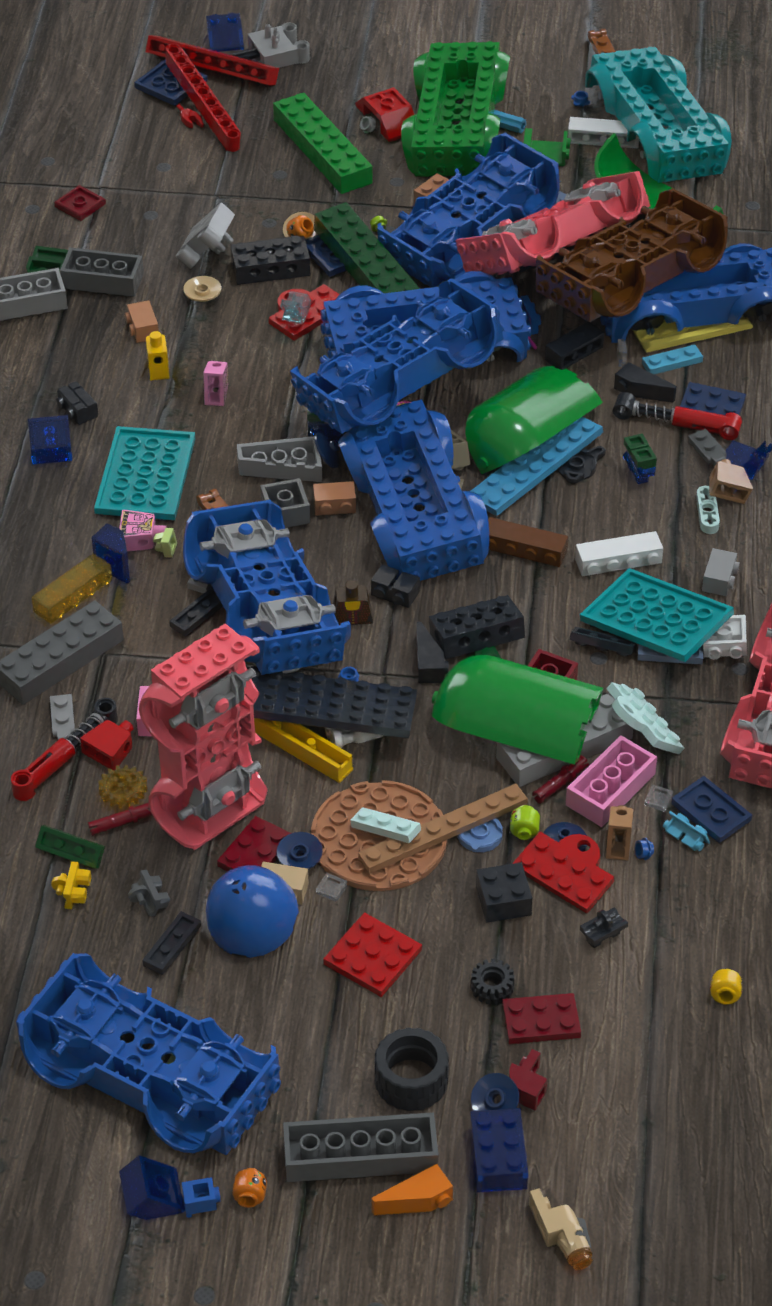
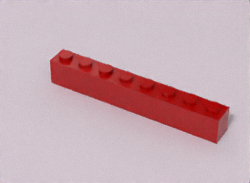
[145,35,279,85]

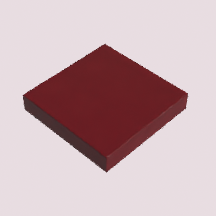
[54,185,106,221]

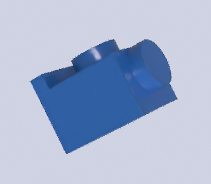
[182,1177,221,1218]

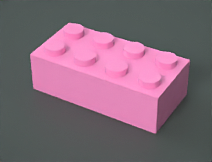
[566,736,657,827]

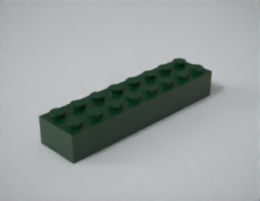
[314,202,420,294]

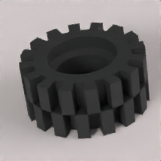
[471,959,514,1005]

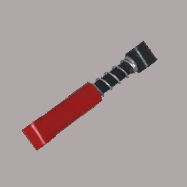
[612,392,742,440]
[11,698,118,801]

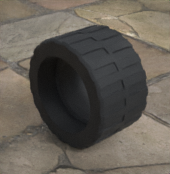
[374,1027,449,1111]

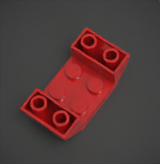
[355,87,415,142]

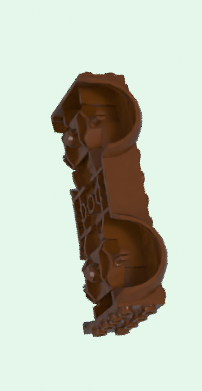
[536,188,728,322]

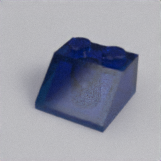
[206,13,244,52]
[28,415,73,464]
[91,523,130,584]
[119,1155,185,1220]

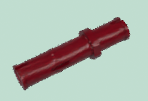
[532,755,589,804]
[87,803,152,836]

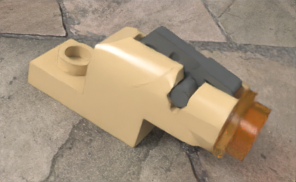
[529,1188,593,1270]

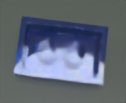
[470,1108,528,1192]

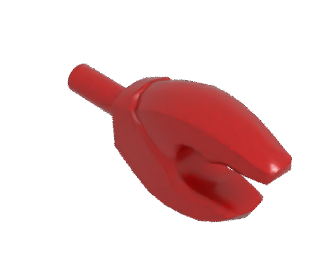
[177,104,204,128]

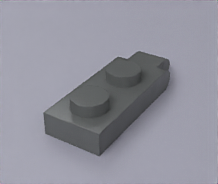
[688,429,727,466]

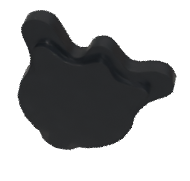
[557,446,606,484]

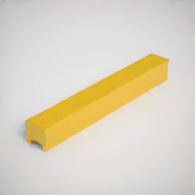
[254,718,353,783]

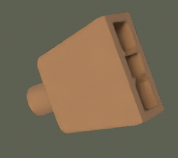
[709,459,753,504]
[606,805,633,861]

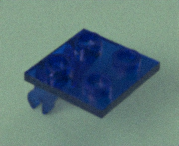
[725,440,772,480]

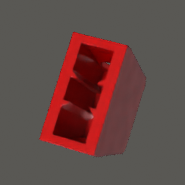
[80,720,134,771]

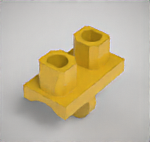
[51,862,91,909]

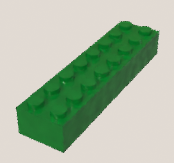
[273,93,373,194]

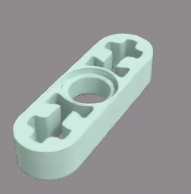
[696,486,720,534]

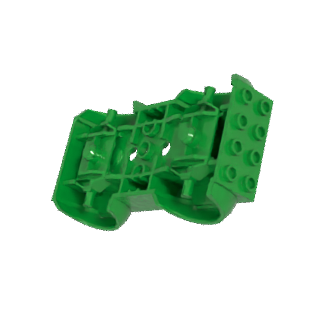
[401,41,510,177]

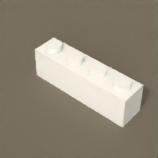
[568,117,639,148]
[575,531,663,576]

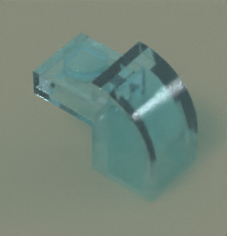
[280,291,312,324]

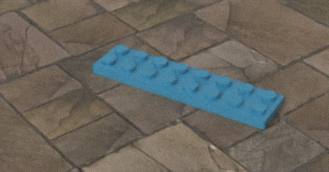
[471,417,603,516]

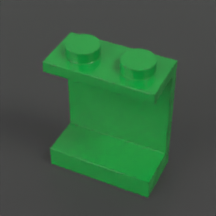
[524,128,571,167]

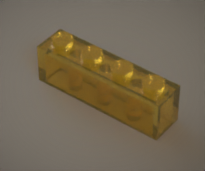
[32,553,112,624]

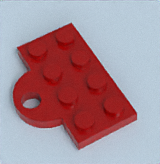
[268,284,340,341]
[512,832,615,914]

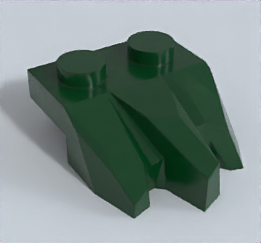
[26,246,68,273]

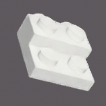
[703,615,747,660]

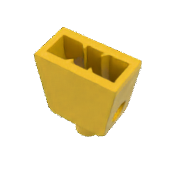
[146,331,170,381]

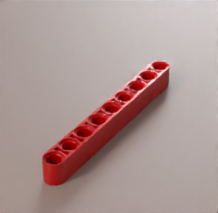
[166,44,241,152]

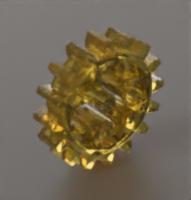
[99,764,148,808]

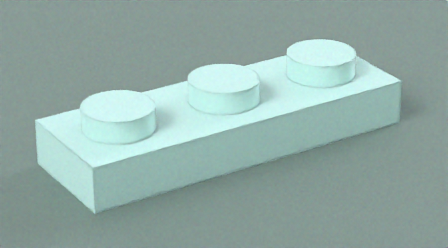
[350,807,421,843]

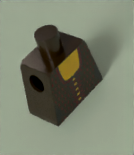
[333,580,373,625]

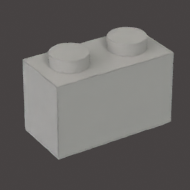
[702,548,740,596]

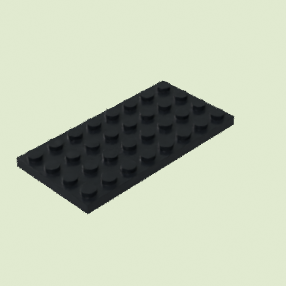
[246,666,417,738]

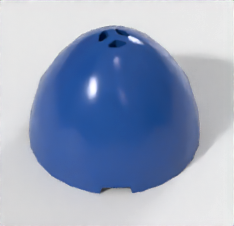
[206,865,299,958]

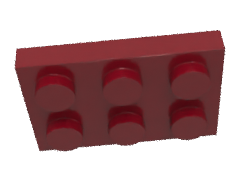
[217,816,291,871]
[502,993,581,1044]

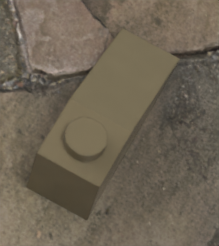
[451,430,470,470]

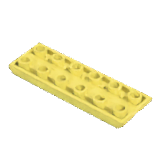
[633,316,753,353]

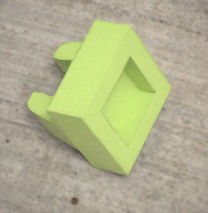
[153,528,177,557]

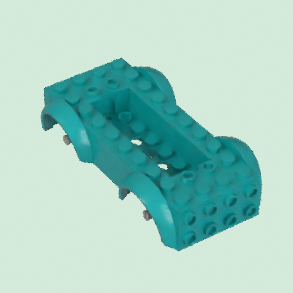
[585,47,731,183]

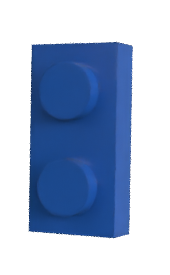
[520,295,541,335]

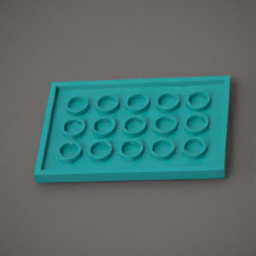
[94,426,196,520]
[579,568,734,662]

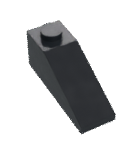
[614,362,677,403]
[417,622,449,683]

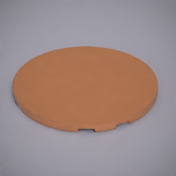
[311,780,447,891]

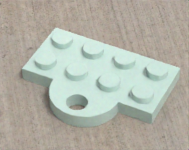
[606,682,684,754]

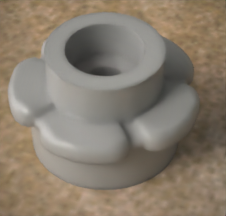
[360,116,376,133]

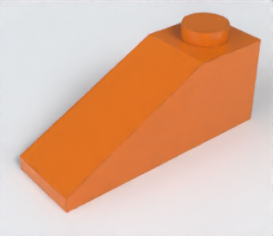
[371,1164,453,1215]

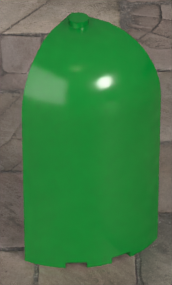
[594,133,724,214]
[465,366,603,474]
[431,655,603,765]

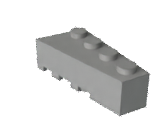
[236,436,322,482]

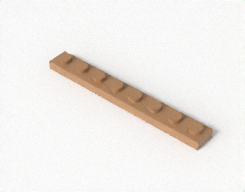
[358,784,528,874]

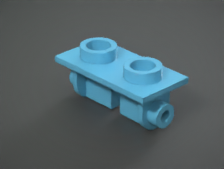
[663,811,710,851]

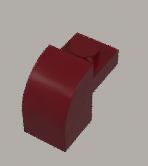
[509,1049,547,1111]

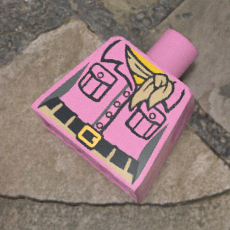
[204,361,228,406]
[118,510,167,552]

